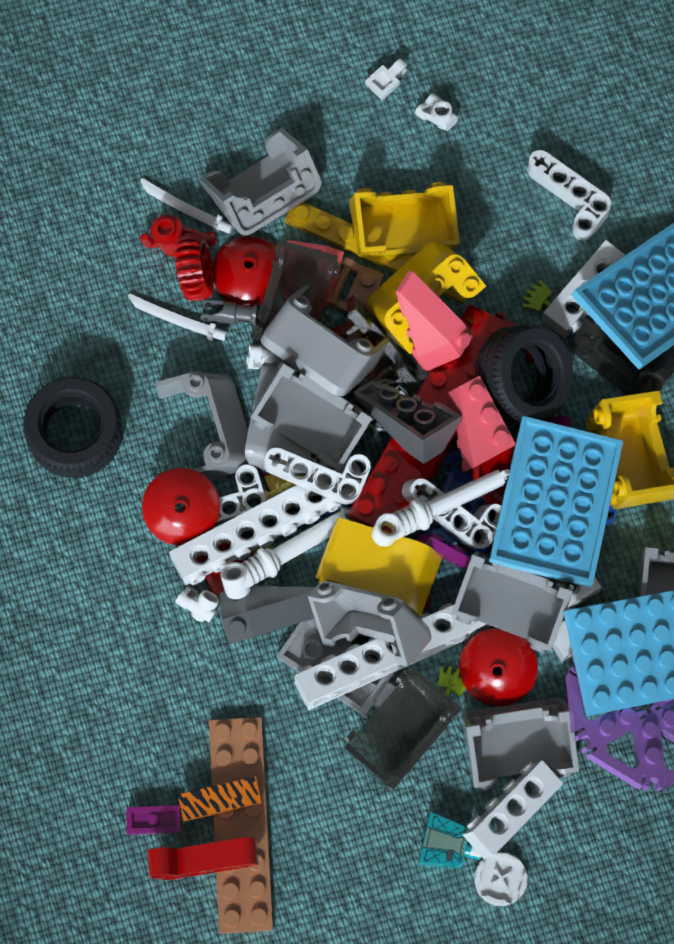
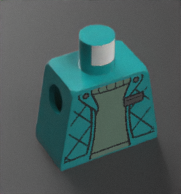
[418,812,481,868]

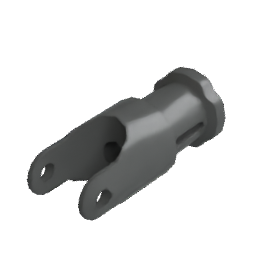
[200,300,259,326]

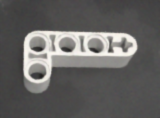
[527,150,611,241]
[263,448,371,505]
[176,465,265,529]
[402,479,501,549]

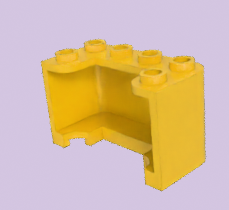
[366,241,486,354]
[586,391,674,509]
[315,518,442,616]

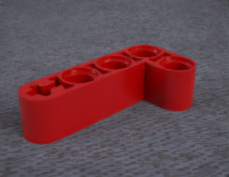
[147,837,259,880]

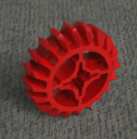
[175,233,214,301]

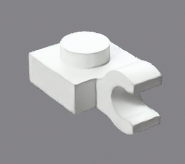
[365,59,407,101]

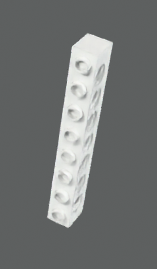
[169,456,367,586]
[295,603,494,710]

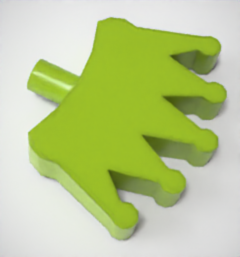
[522,280,552,313]
[438,666,466,696]

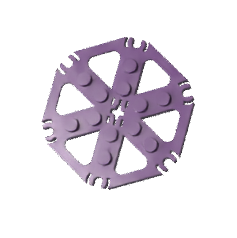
[566,659,674,791]

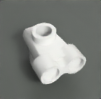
[415,93,458,131]
[246,345,286,369]
[175,585,220,622]

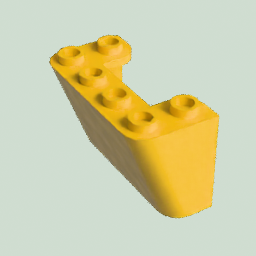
[349,182,460,257]

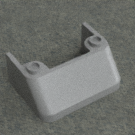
[261,284,389,396]
[155,372,249,481]

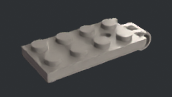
[277,619,405,718]

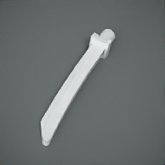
[141,178,233,234]
[128,294,228,341]

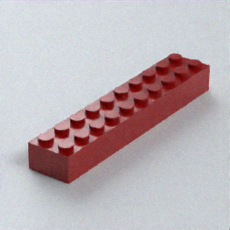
[348,304,514,533]

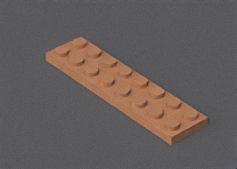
[209,717,273,934]

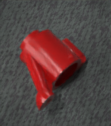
[140,215,216,257]

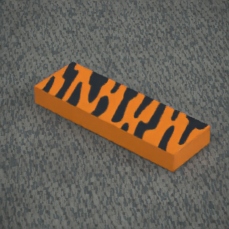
[178,776,262,822]

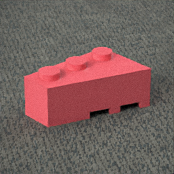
[448,376,516,472]

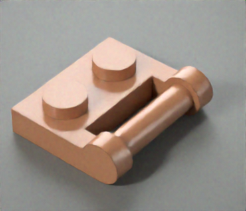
[326,258,384,321]

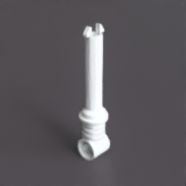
[371,469,511,547]
[220,507,351,599]

